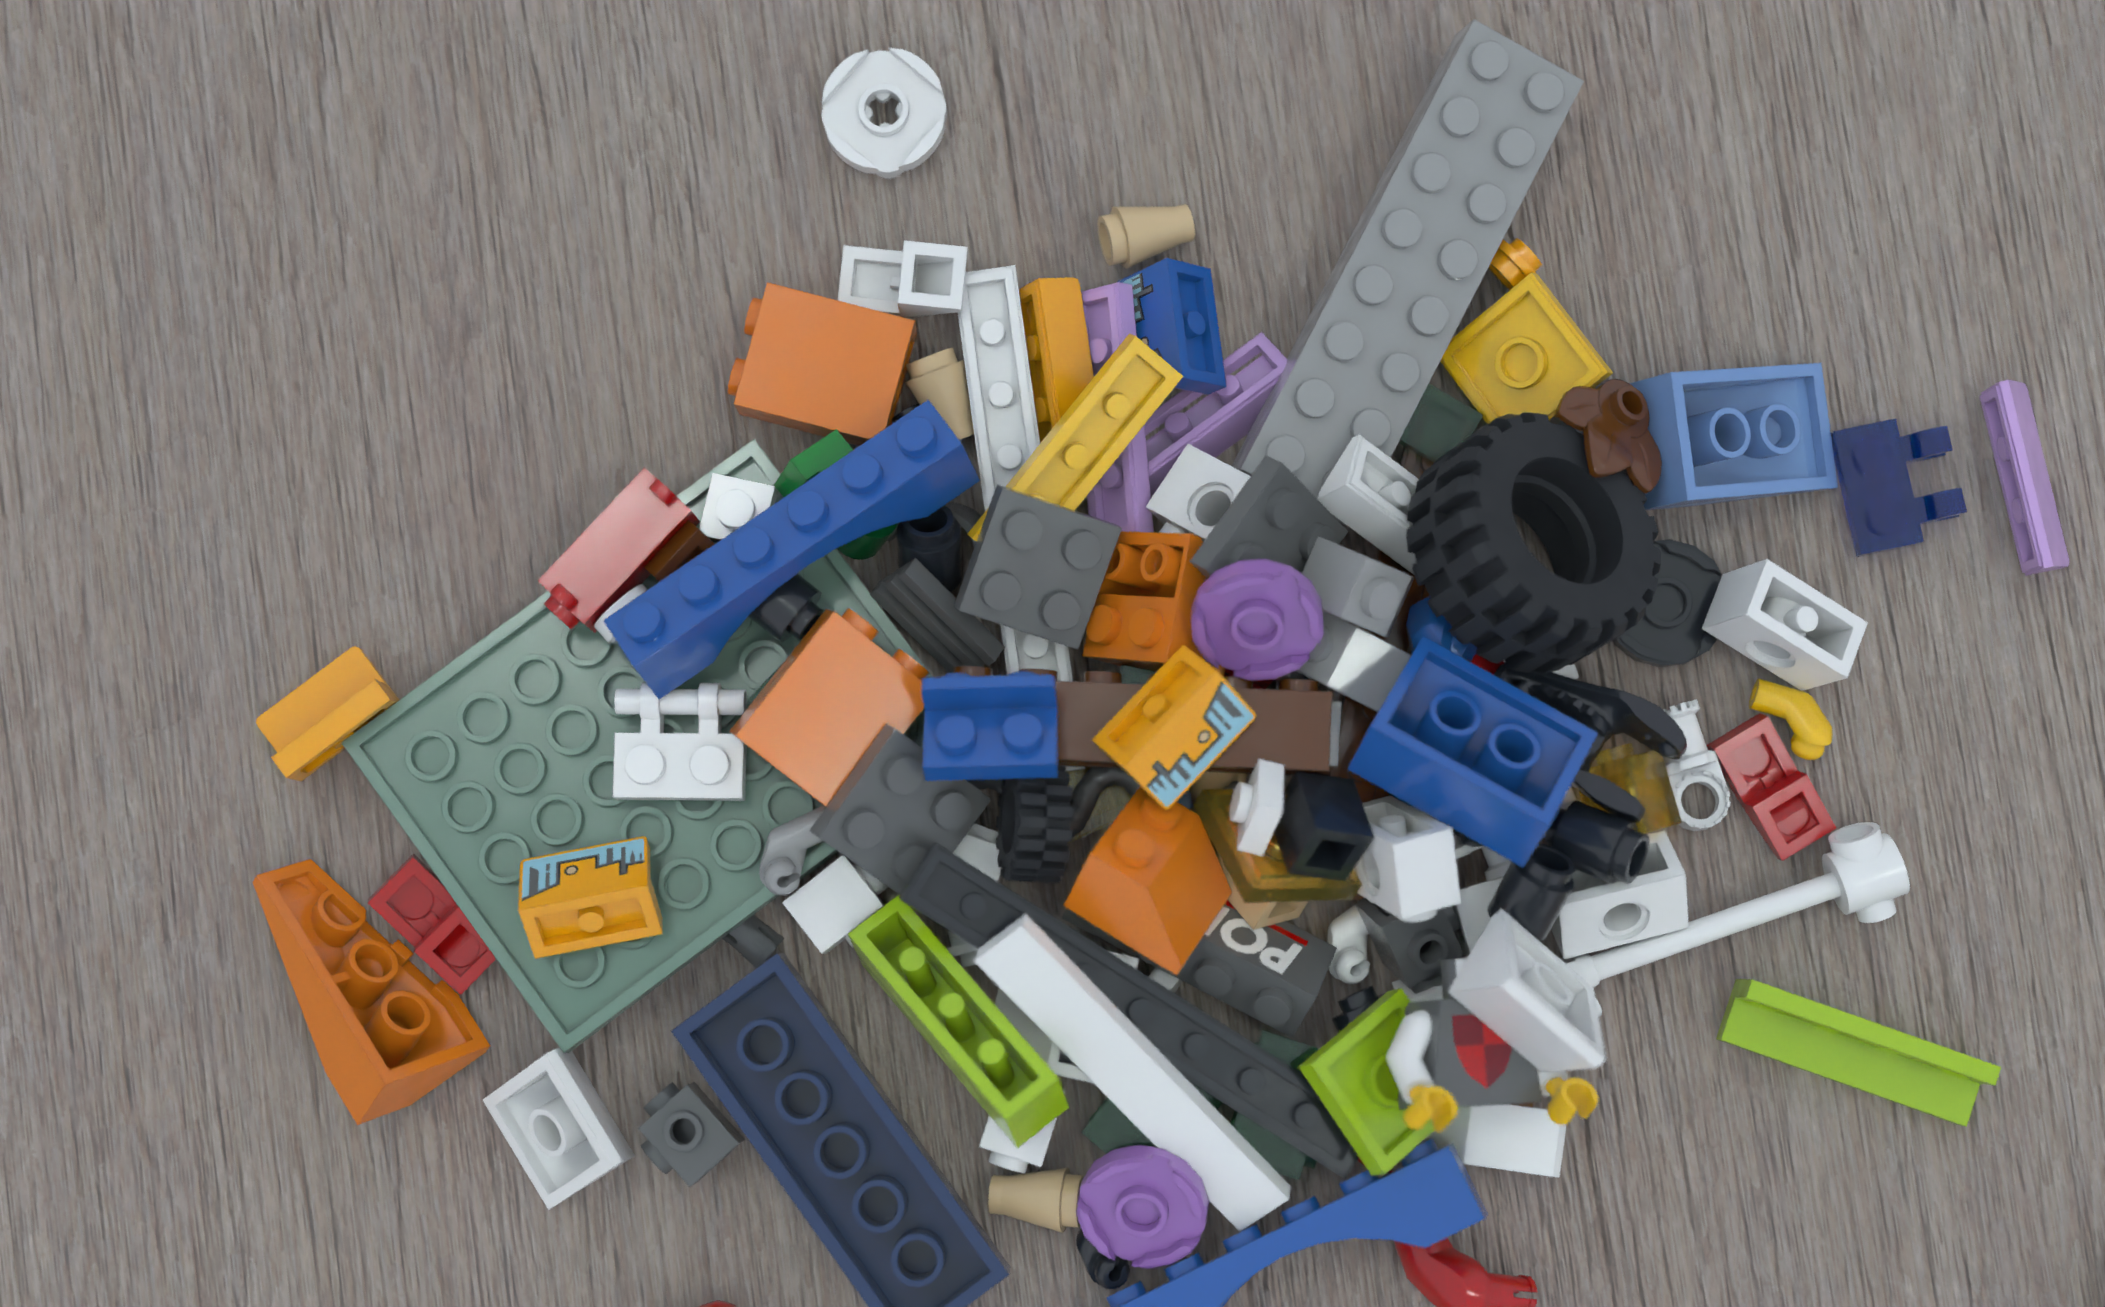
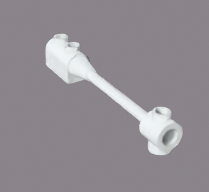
[1392,822,1910,1002]

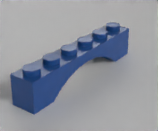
[603,399,980,699]
[1106,1138,1488,1307]

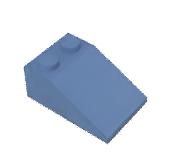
[1629,363,1838,510]

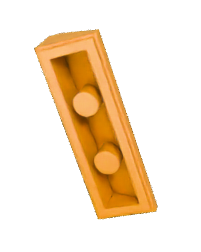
[1019,277,1094,443]

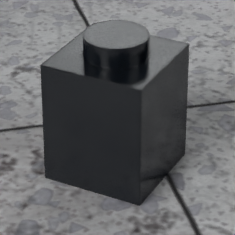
[1274,771,1374,882]

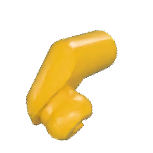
[1749,678,1833,760]

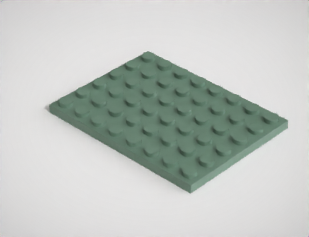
[342,439,933,1053]

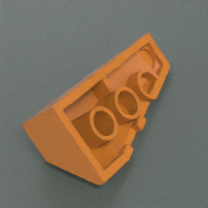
[252,859,490,1125]

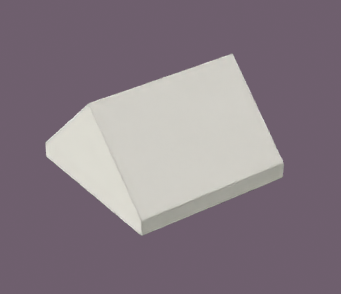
[1448,908,1606,1072]
[483,1048,635,1210]

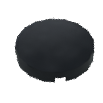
[1613,539,1722,667]

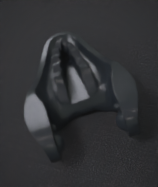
[1494,663,1687,823]

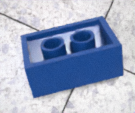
[1348,636,1598,867]

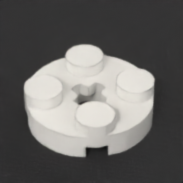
[821,48,947,179]

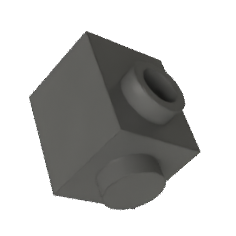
[1355,898,1464,989]
[638,1082,745,1187]

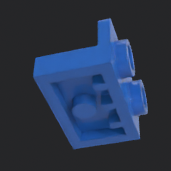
[921,671,1059,781]

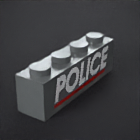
[1062,829,1337,1038]

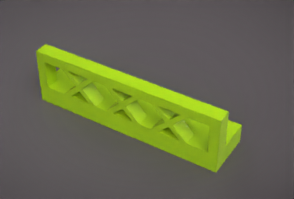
[1716,979,2001,1127]

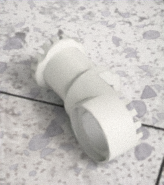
[1660,699,1731,831]

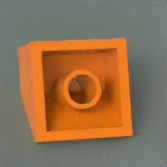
[1064,786,1232,976]

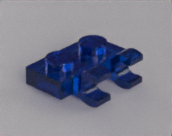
[1831,418,1967,557]

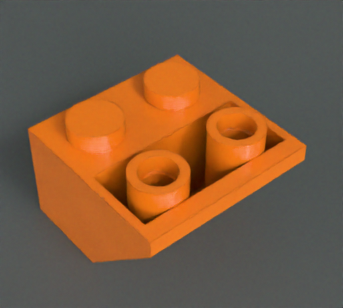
[1082,531,1226,676]

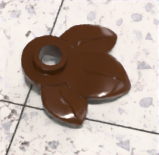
[1556,379,1662,494]

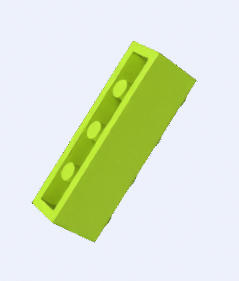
[848,895,1069,1149]

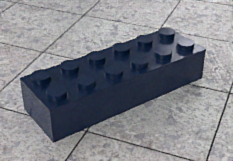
[671,953,1011,1307]

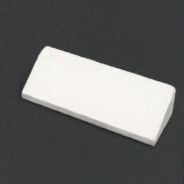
[1317,434,1419,574]

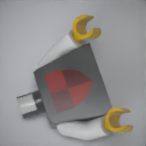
[1386,958,1598,1133]

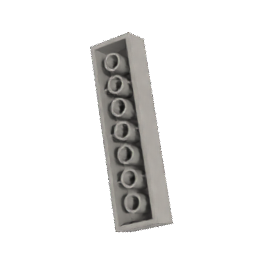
[1232,19,1584,531]

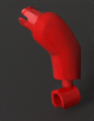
[1384,1170,1537,1307]

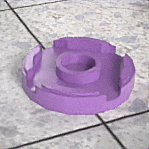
[1191,559,1324,680]
[1076,1145,1209,1269]

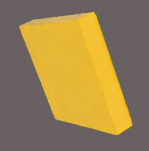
[1440,272,1613,424]

